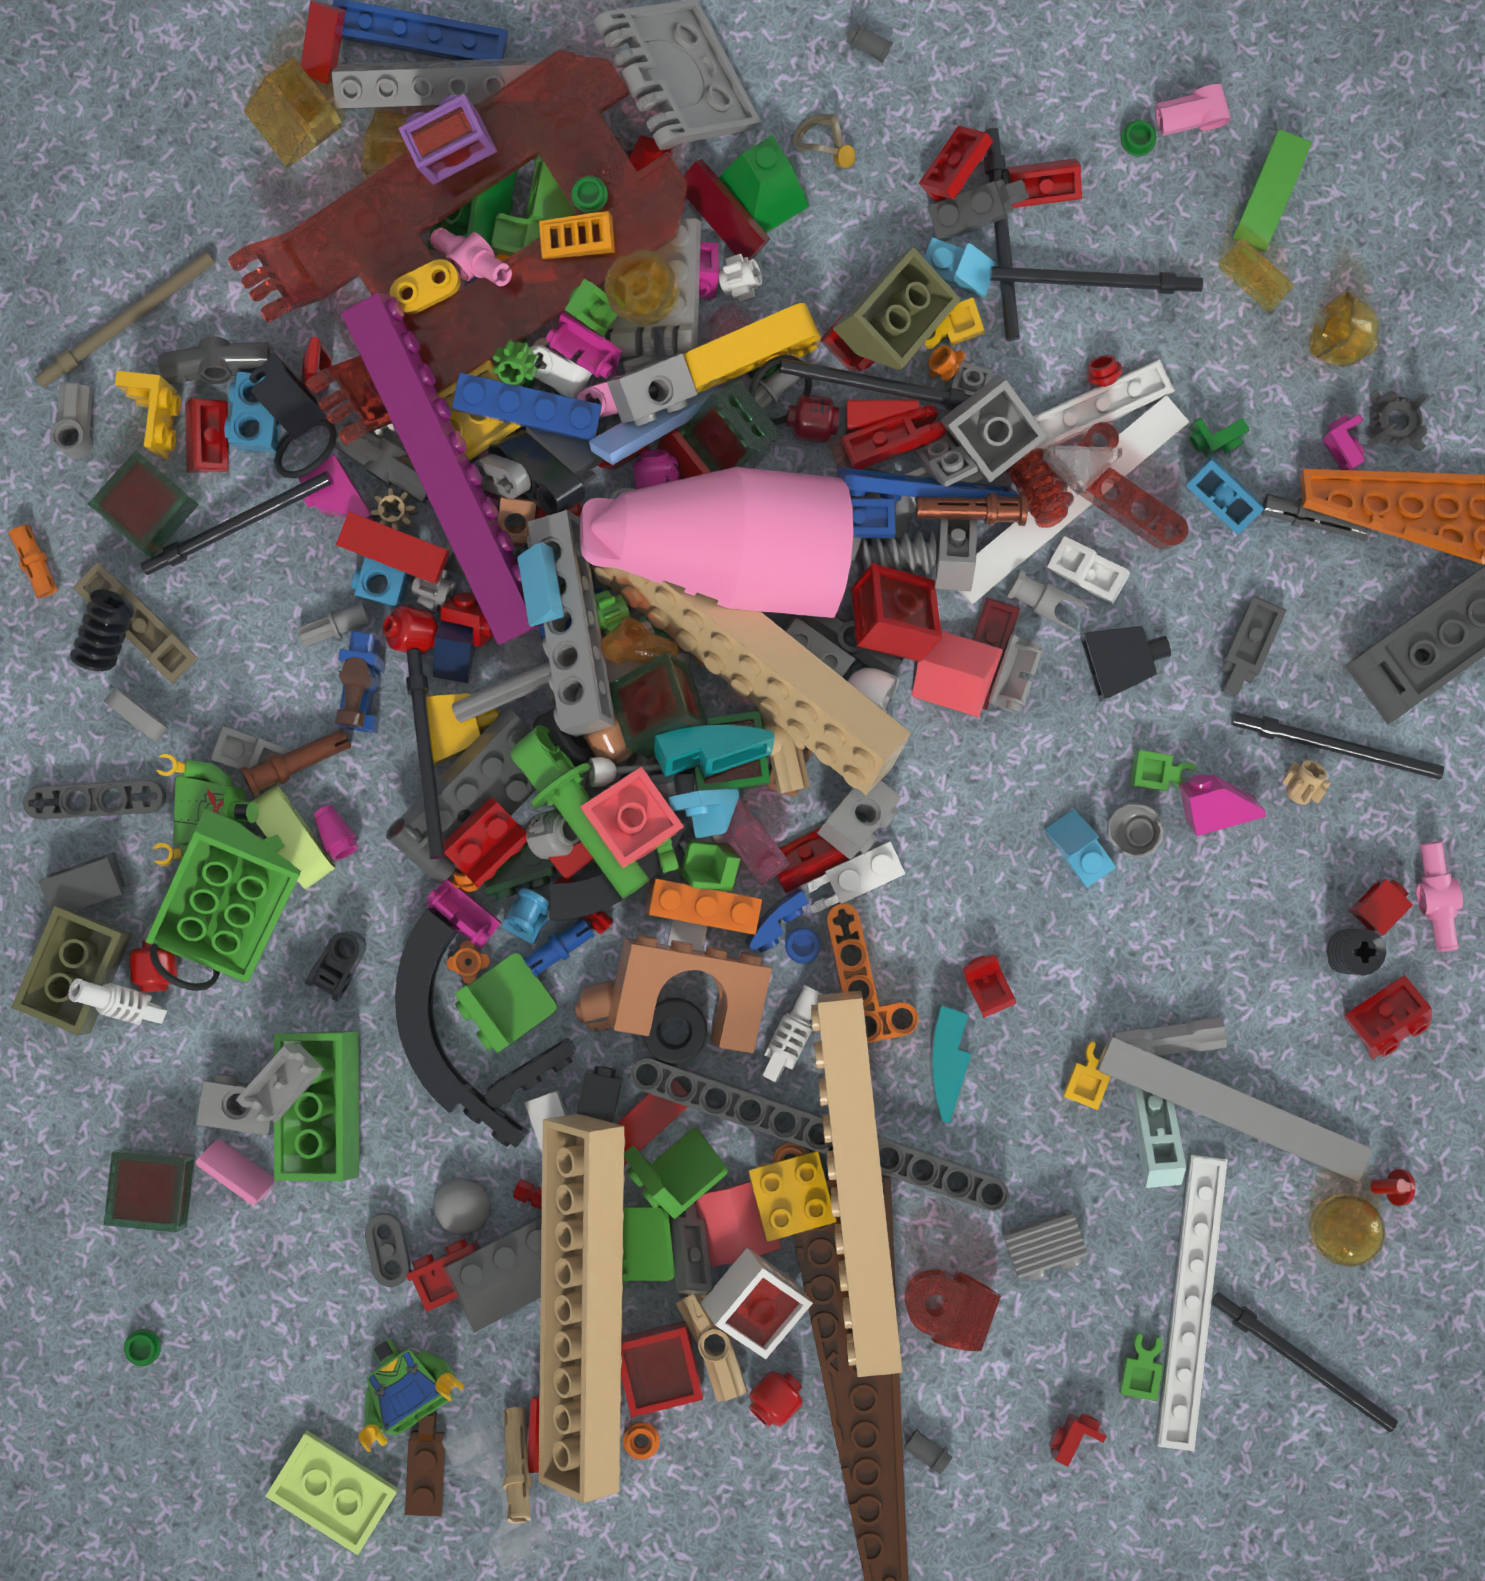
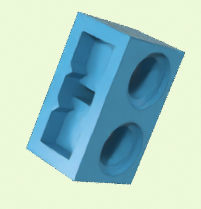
[224,372,281,453]
[352,557,411,609]

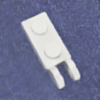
[800,841,905,913]

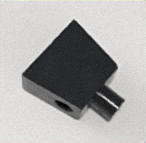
[1080,626,1171,702]

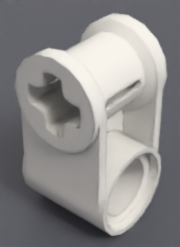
[529,337,592,399]

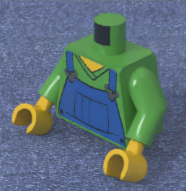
[358,1340,465,1452]

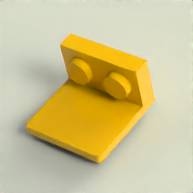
[115,370,181,460]

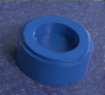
[785,928,821,964]

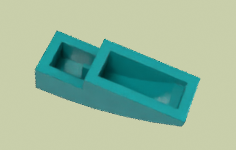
[654,725,775,777]
[930,1005,972,1124]

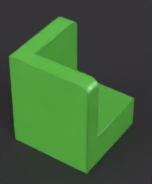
[680,840,741,892]

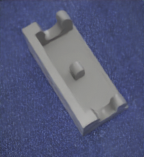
[236,1044,324,1123]

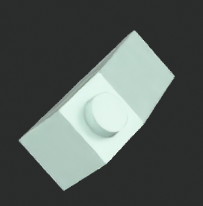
[1132,1085,1186,1188]

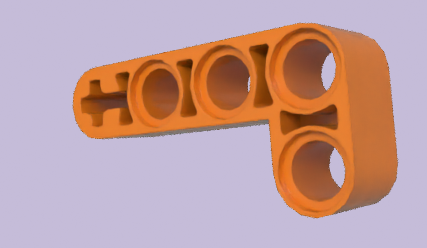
[826,904,919,1043]

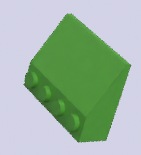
[145,808,301,983]

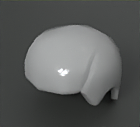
[1107,803,1164,858]
[433,1177,490,1235]

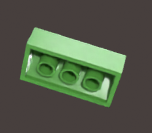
[274,1031,359,1181]

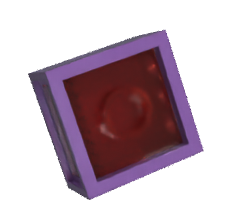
[398,94,498,185]

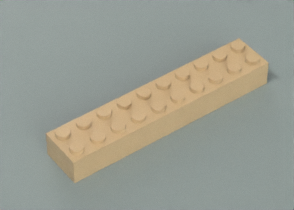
[591,565,911,795]
[811,990,903,1377]
[538,1114,625,1503]

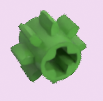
[492,339,538,387]
[595,590,630,636]

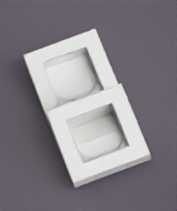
[1047,536,1130,604]

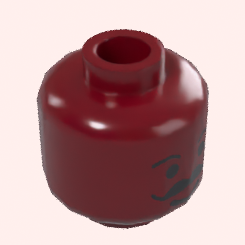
[786,394,839,443]

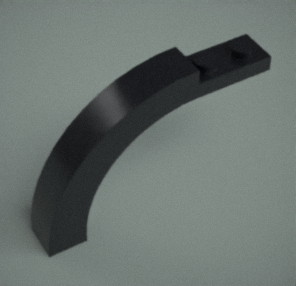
[549,702,695,921]
[395,908,529,1148]

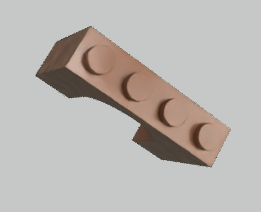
[606,934,772,1053]

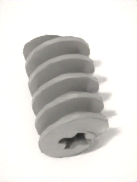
[861,531,936,577]

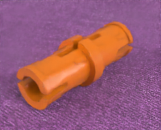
[8,524,59,599]

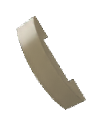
[73,562,199,684]

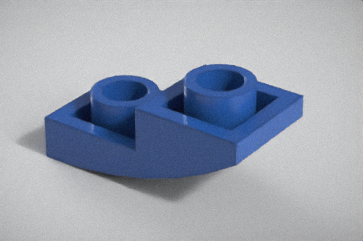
[745,888,809,952]

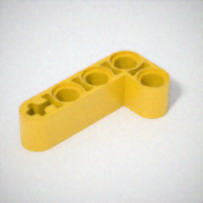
[683,303,821,394]

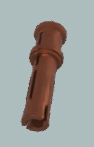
[915,493,1028,526]
[240,728,351,797]

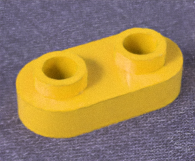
[390,259,461,314]

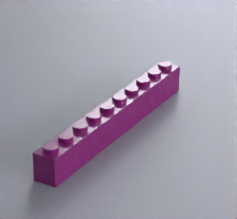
[341,293,544,645]

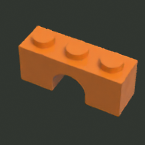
[644,878,762,935]

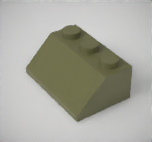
[833,247,961,370]
[11,906,133,1035]

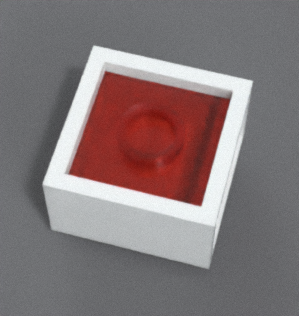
[701,1247,813,1359]

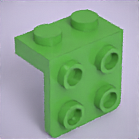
[455,953,557,1053]
[624,1128,728,1219]
[622,1206,675,1282]

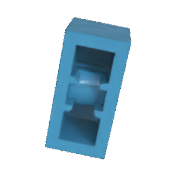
[1186,455,1264,535]

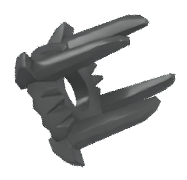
[1367,390,1430,451]

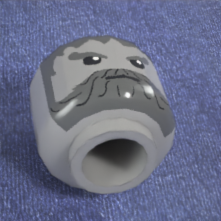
[526,809,579,859]

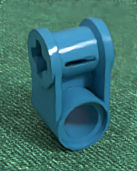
[501,888,550,945]

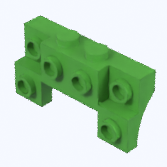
[490,110,594,267]

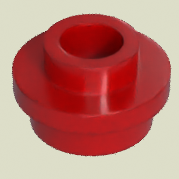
[1087,355,1123,387]

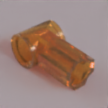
[601,617,679,671]

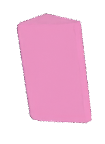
[195,1139,275,1205]

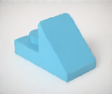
[924,237,998,298]
[669,788,739,838]
[1044,809,1116,888]

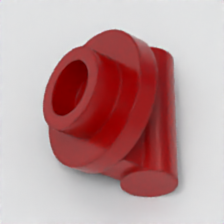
[1370,1169,1416,1206]

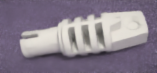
[68,978,167,1025]
[763,985,822,1082]

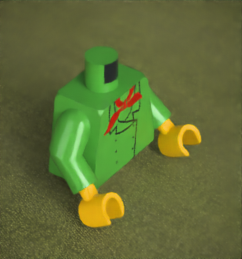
[152,754,258,867]

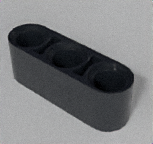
[488,430,585,515]

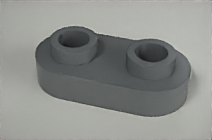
[365,1213,411,1287]

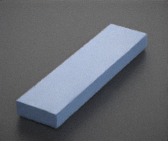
[589,386,726,465]

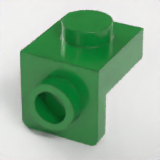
[1189,417,1250,458]

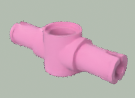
[430,227,512,287]
[1416,841,1463,952]

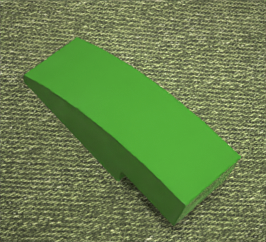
[1232,129,1312,252]

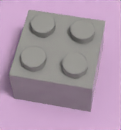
[941,375,1048,482]

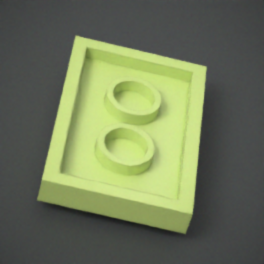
[266,1430,399,1555]

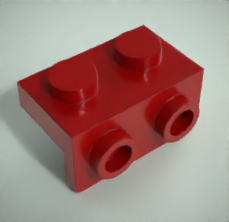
[406,1238,479,1312]

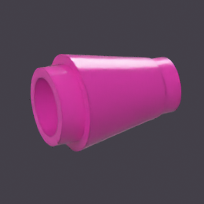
[313,805,358,861]

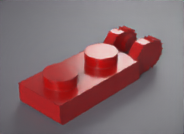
[840,405,946,469]

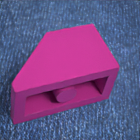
[298,455,376,522]
[1179,774,1266,836]

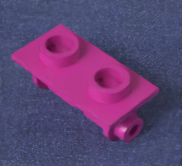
[546,312,622,379]
[425,879,502,949]

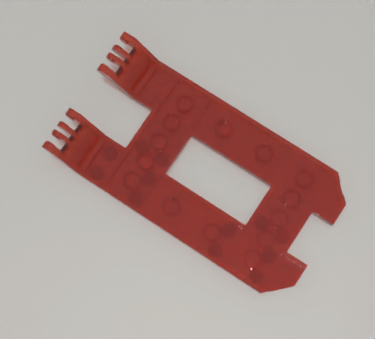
[227,50,689,445]

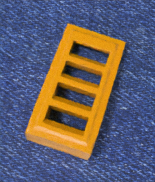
[539,211,615,259]

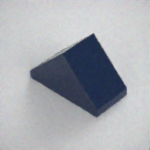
[433,620,476,684]

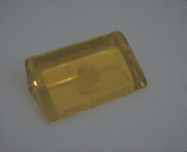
[1219,238,1294,312]

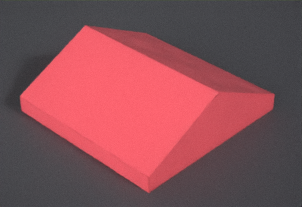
[912,631,1003,718]
[580,766,684,869]
[695,1181,781,1267]

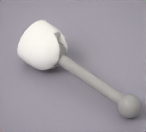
[588,757,662,787]

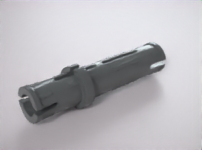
[1261,493,1371,541]

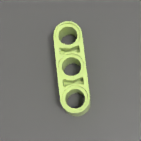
[253,784,336,889]

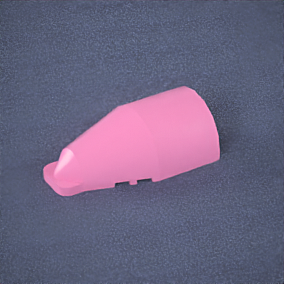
[580,467,853,618]

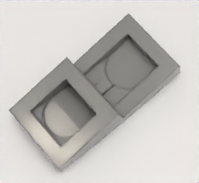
[210,725,293,784]

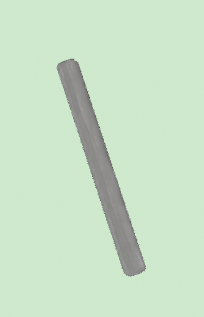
[452,620,655,723]

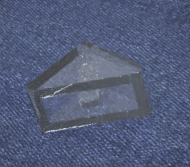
[1043,445,1122,496]

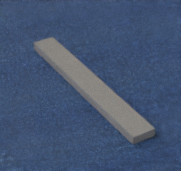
[1096,1036,1373,1182]

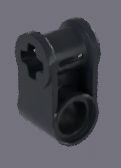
[305,931,366,1002]

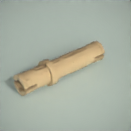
[503,1407,532,1524]

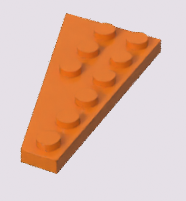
[1299,469,1485,565]

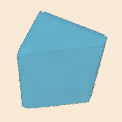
[518,542,564,627]

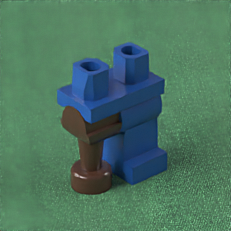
[335,631,386,733]

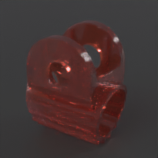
[904,1269,1001,1352]

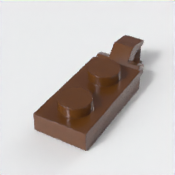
[405,1412,446,1517]

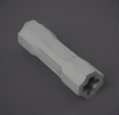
[1112,1017,1227,1056]

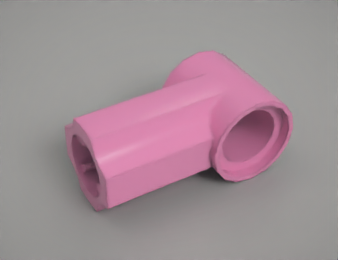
[1155,84,1231,136]

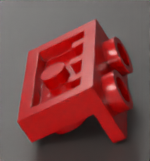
[919,125,993,203]
[443,797,527,887]
[1345,975,1432,1059]

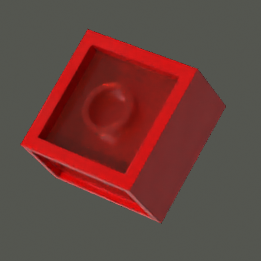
[851,563,942,662]
[621,1320,704,1418]

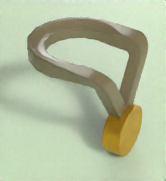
[792,114,856,168]

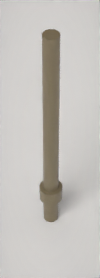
[34,251,215,388]

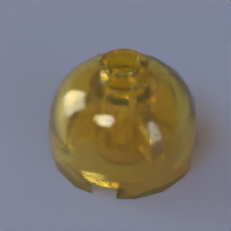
[604,249,680,326]
[1309,292,1379,367]
[1309,1193,1386,1267]

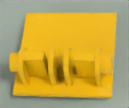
[748,1151,836,1242]

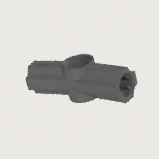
[158,336,270,385]

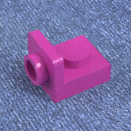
[699,242,719,299]
[1322,414,1365,470]

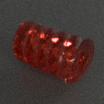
[1006,448,1074,528]

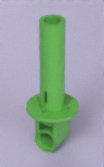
[510,725,650,899]

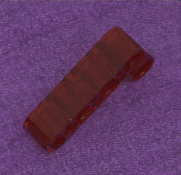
[1061,422,1188,550]

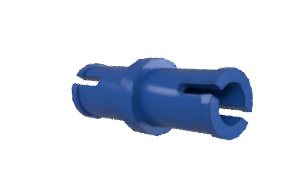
[523,917,595,977]

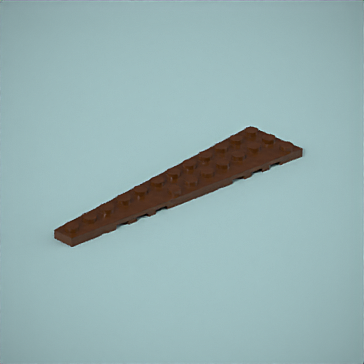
[793,1176,908,1581]

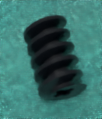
[70,589,134,671]
[1326,929,1386,976]

